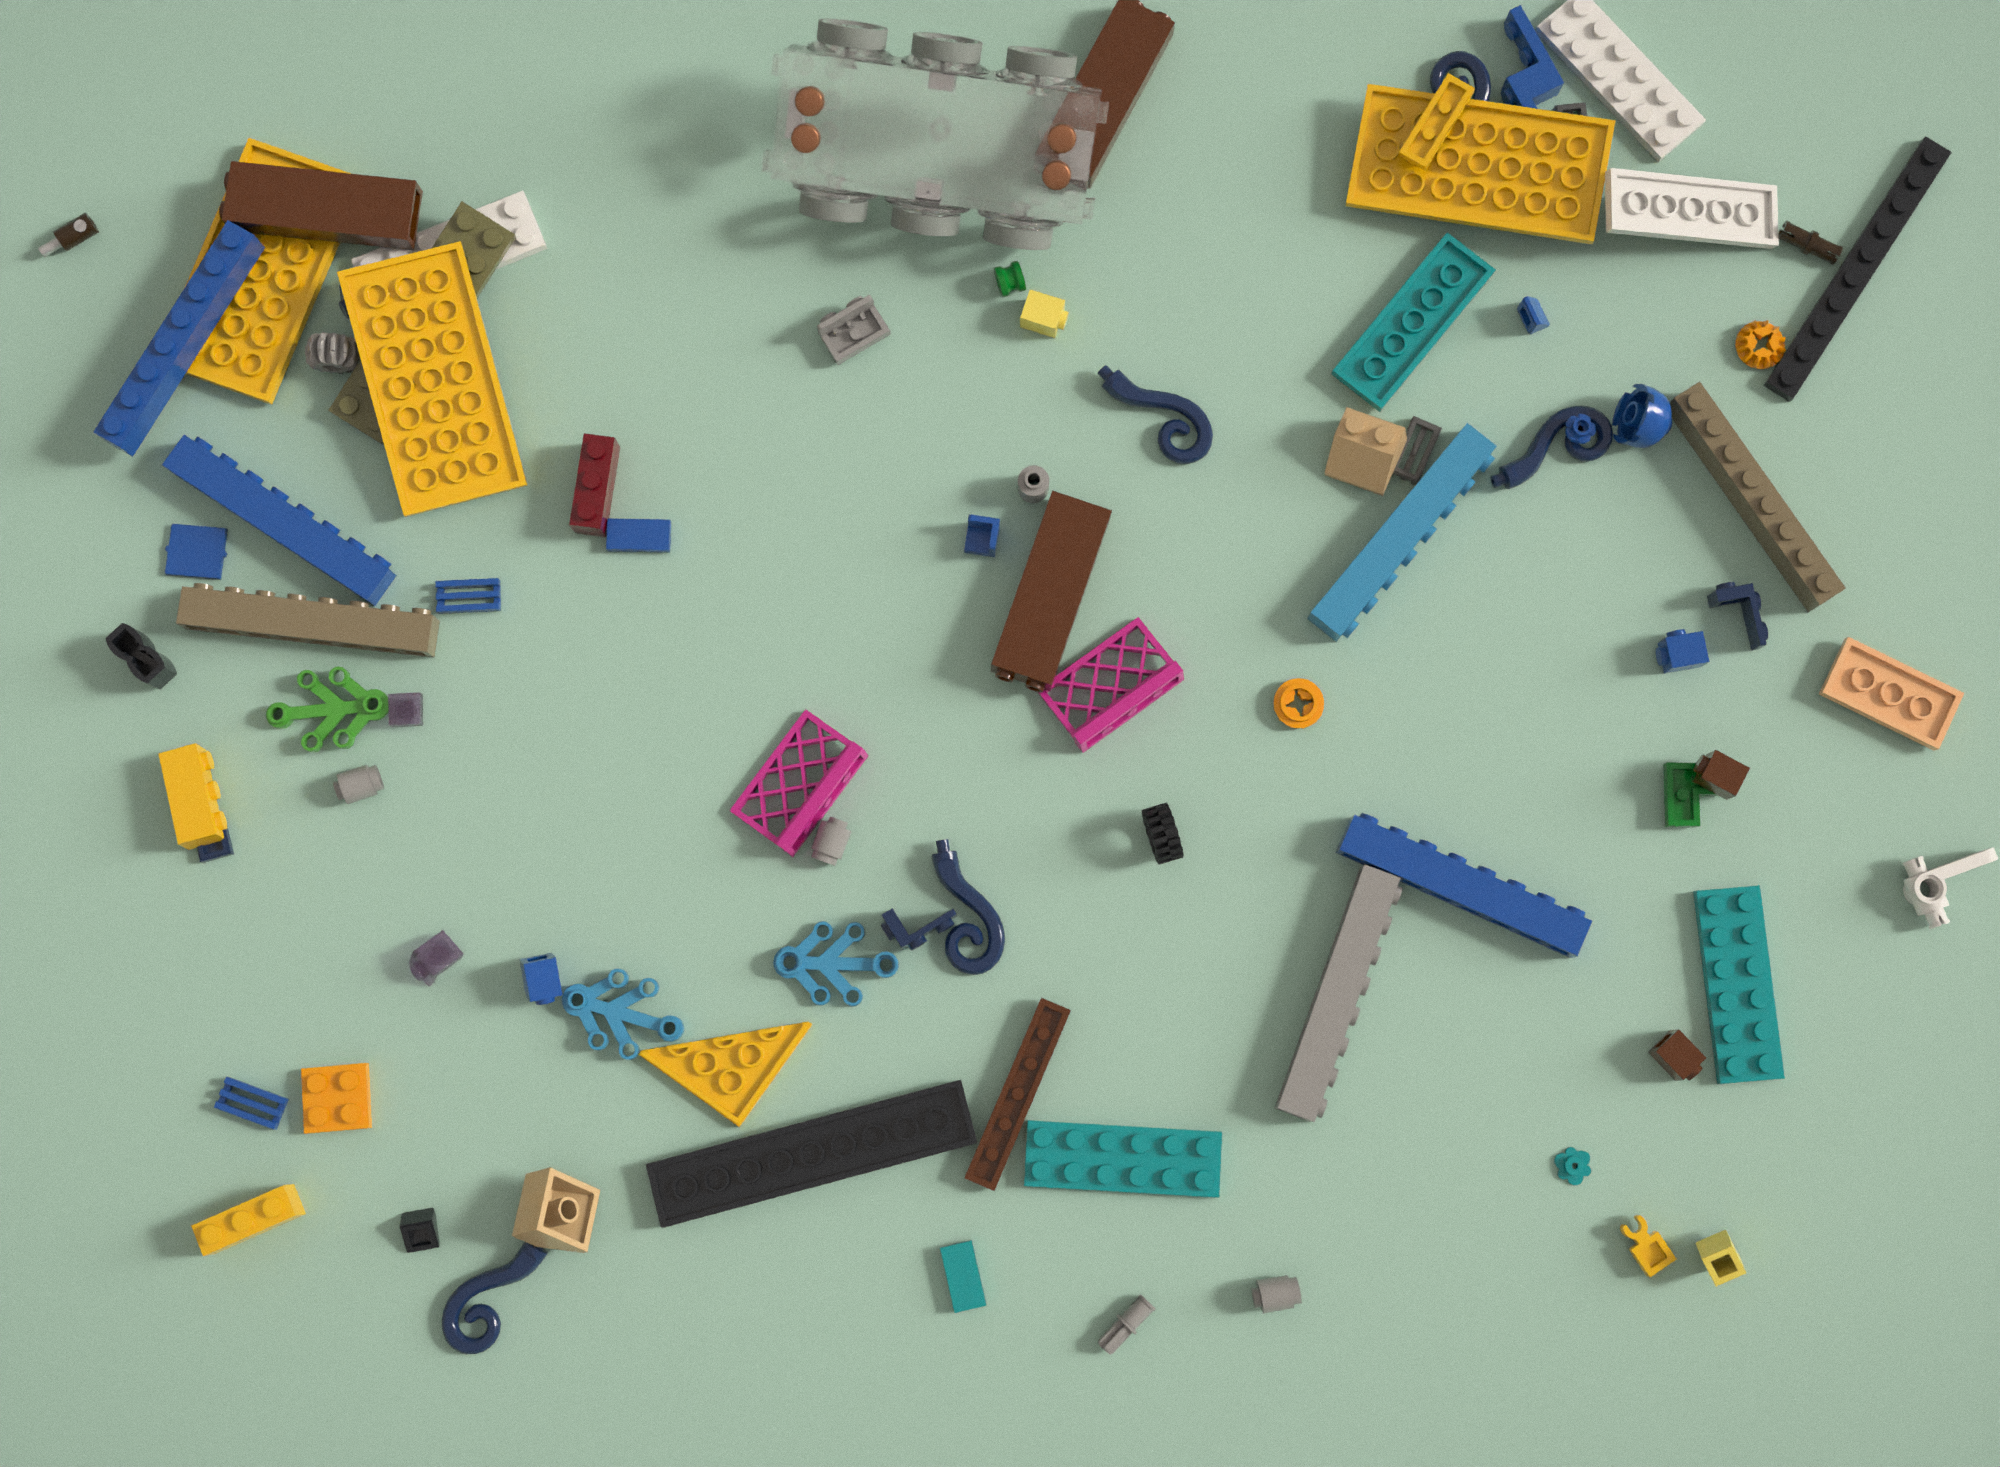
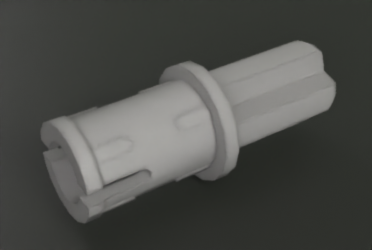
[1098,1294,1155,1354]

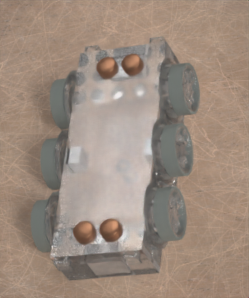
[762,18,1109,250]

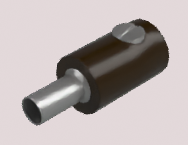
[38,212,99,257]

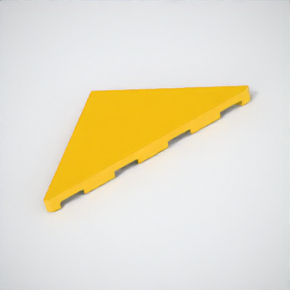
[638,1021,813,1127]

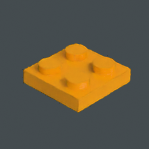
[301,1063,372,1134]

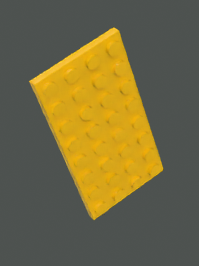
[1346,84,1616,244]
[185,138,351,405]
[337,241,528,517]

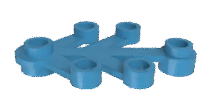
[773,921,899,1006]
[562,968,684,1060]

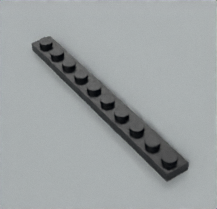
[1763,136,1952,402]

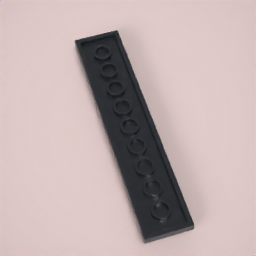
[645,1080,978,1228]

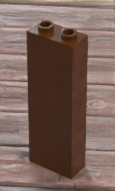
[1036,0,1175,189]
[219,161,423,250]
[991,490,1112,693]

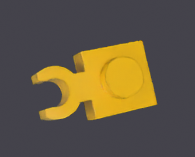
[1620,1215,1677,1277]

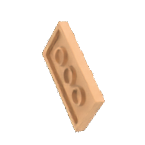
[1819,637,1964,751]

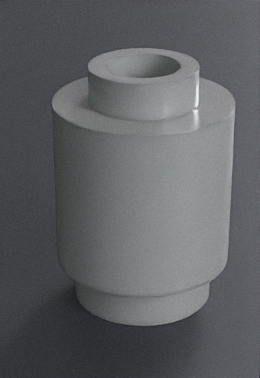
[1018,465,1049,503]
[333,765,384,804]
[811,816,851,866]
[1251,1275,1302,1314]

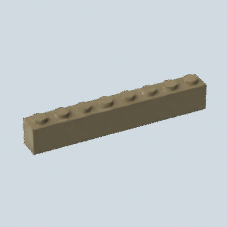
[1670,382,1846,612]
[176,583,440,658]

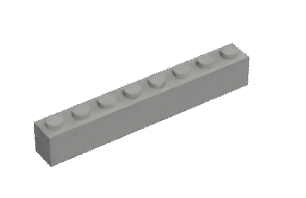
[1274,864,1403,1122]

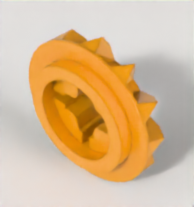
[1735,320,1786,369]
[1273,678,1324,729]

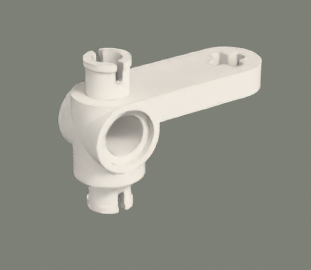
[1902,847,1998,929]

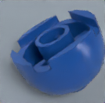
[1612,384,1672,448]

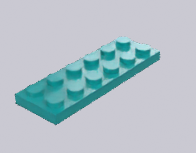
[1331,232,1496,412]
[1693,885,1785,1084]
[1024,1120,1222,1198]

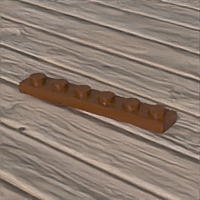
[965,998,1071,1191]

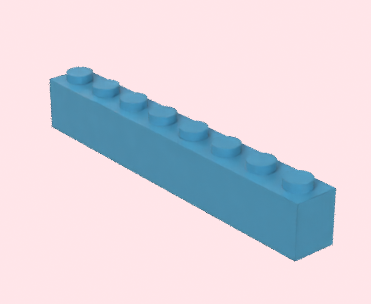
[1307,423,1497,642]

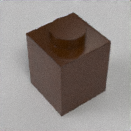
[1693,750,1750,800]
[1648,1029,1706,1081]

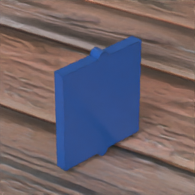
[165,524,228,580]

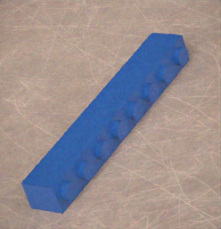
[93,220,265,457]
[162,435,396,606]
[1335,813,1592,958]

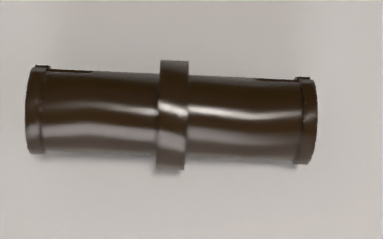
[1778,220,1843,265]

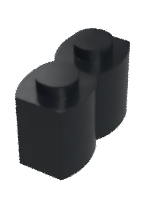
[105,623,177,690]

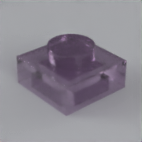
[388,692,423,727]

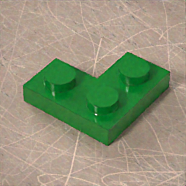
[1663,762,1718,827]

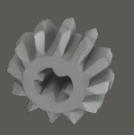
[305,332,360,374]

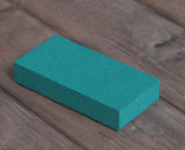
[940,1240,987,1313]

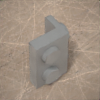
[817,295,891,365]

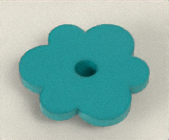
[1554,1147,1591,1185]

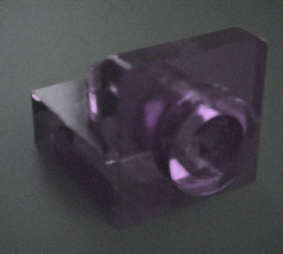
[409,930,464,986]

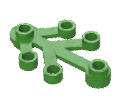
[266,666,390,753]

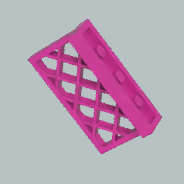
[1037,617,1184,753]
[729,709,869,857]

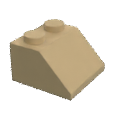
[1324,407,1407,496]
[512,1167,600,1253]

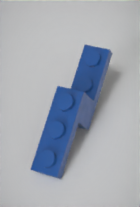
[1501,5,1564,109]

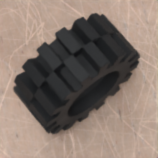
[1141,802,1184,865]

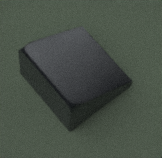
[399,1208,440,1253]

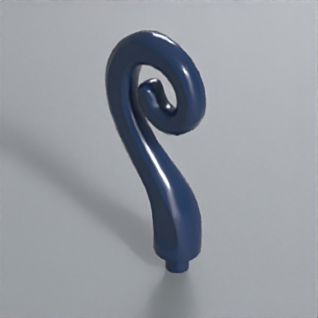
[1430,51,1491,101]
[1097,365,1213,464]
[1490,406,1613,490]
[932,839,1005,975]
[442,1242,548,1354]

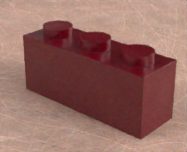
[569,433,620,537]

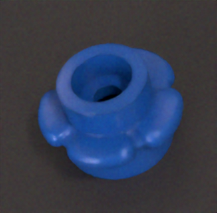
[1565,414,1596,444]

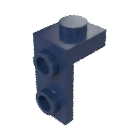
[1707,582,1768,651]
[880,908,957,951]

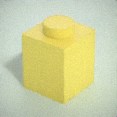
[1020,289,1069,338]
[1695,1230,1747,1286]

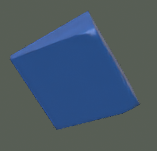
[1517,296,1550,335]

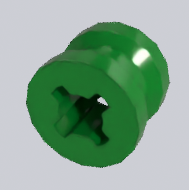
[993,261,1026,297]

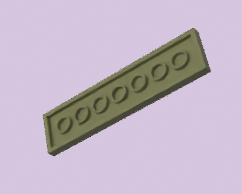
[328,201,516,445]

